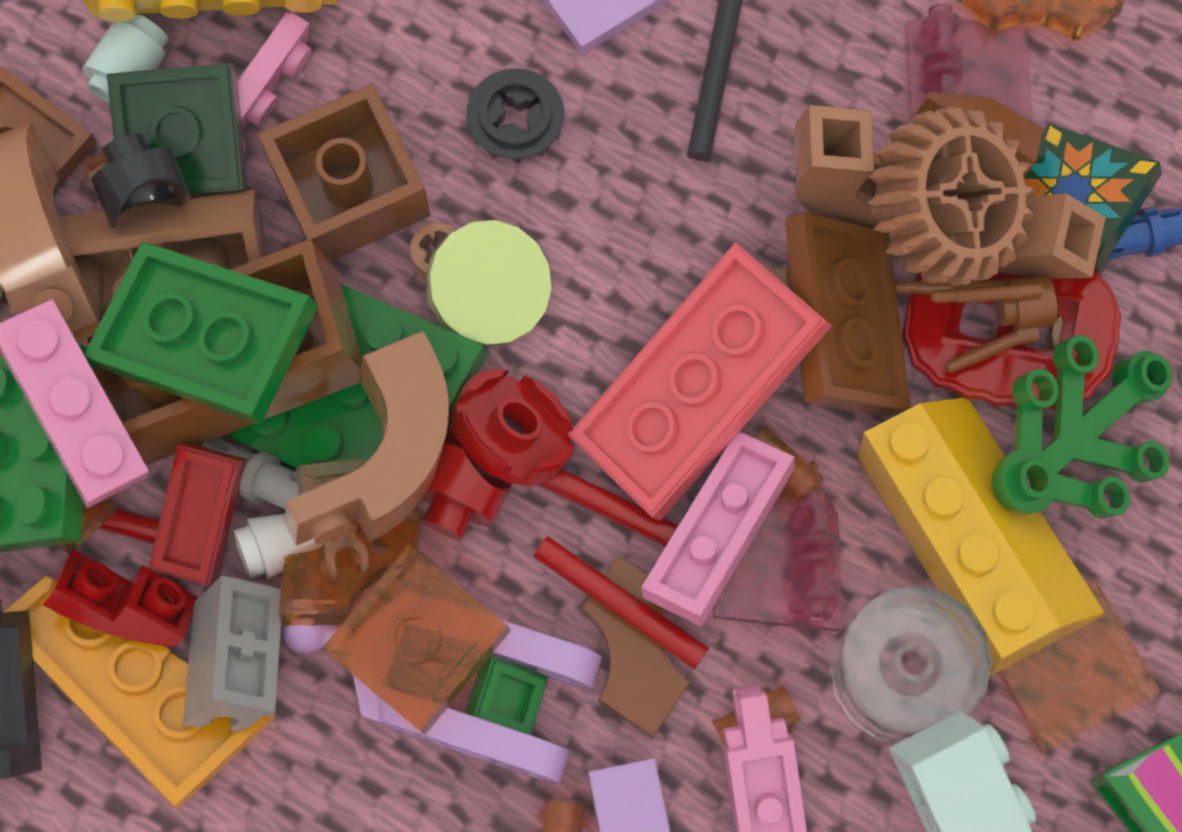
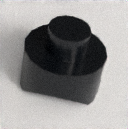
[91,133,191,228]

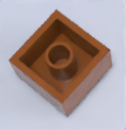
[258,83,431,262]

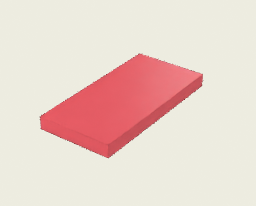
[568,242,832,521]

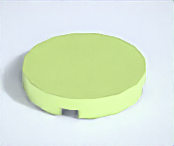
[426,220,552,346]

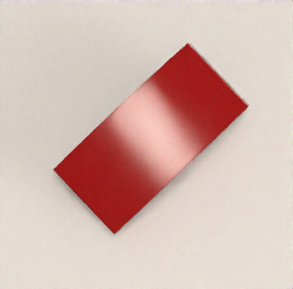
[42,549,198,647]

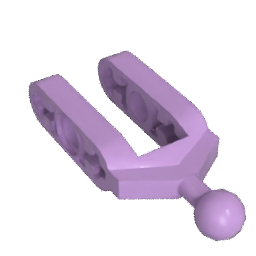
[281,591,603,785]

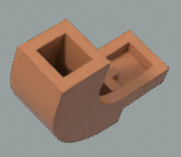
[794,105,882,229]
[0,122,101,333]
[870,165,1106,279]
[285,331,449,546]

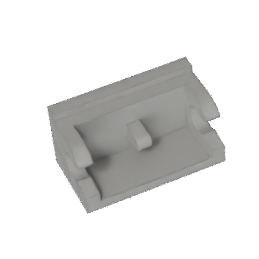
[183,575,283,731]

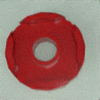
[451,368,574,486]

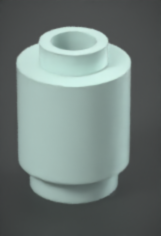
[82,14,169,104]

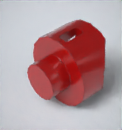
[422,443,512,540]

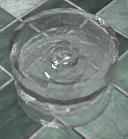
[831,586,992,743]

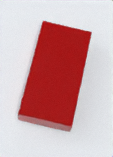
[148,442,246,586]

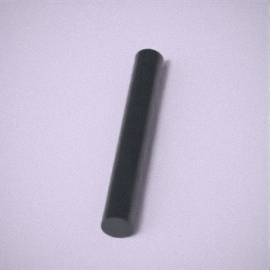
[687,0,743,162]

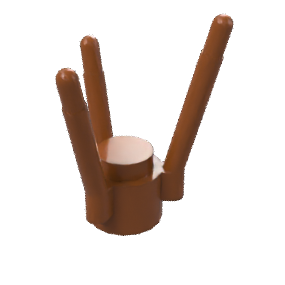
[894,275,1057,373]

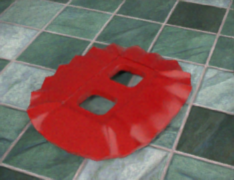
[902,270,1121,410]

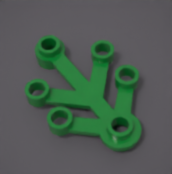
[992,335,1172,519]

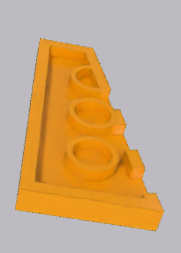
[4,576,276,811]

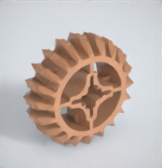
[867,107,1037,286]

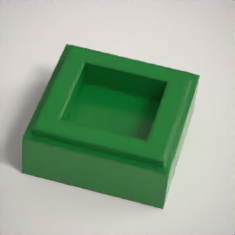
[465,655,549,736]

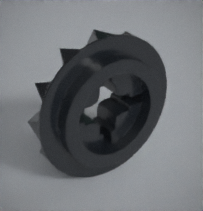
[467,69,564,164]

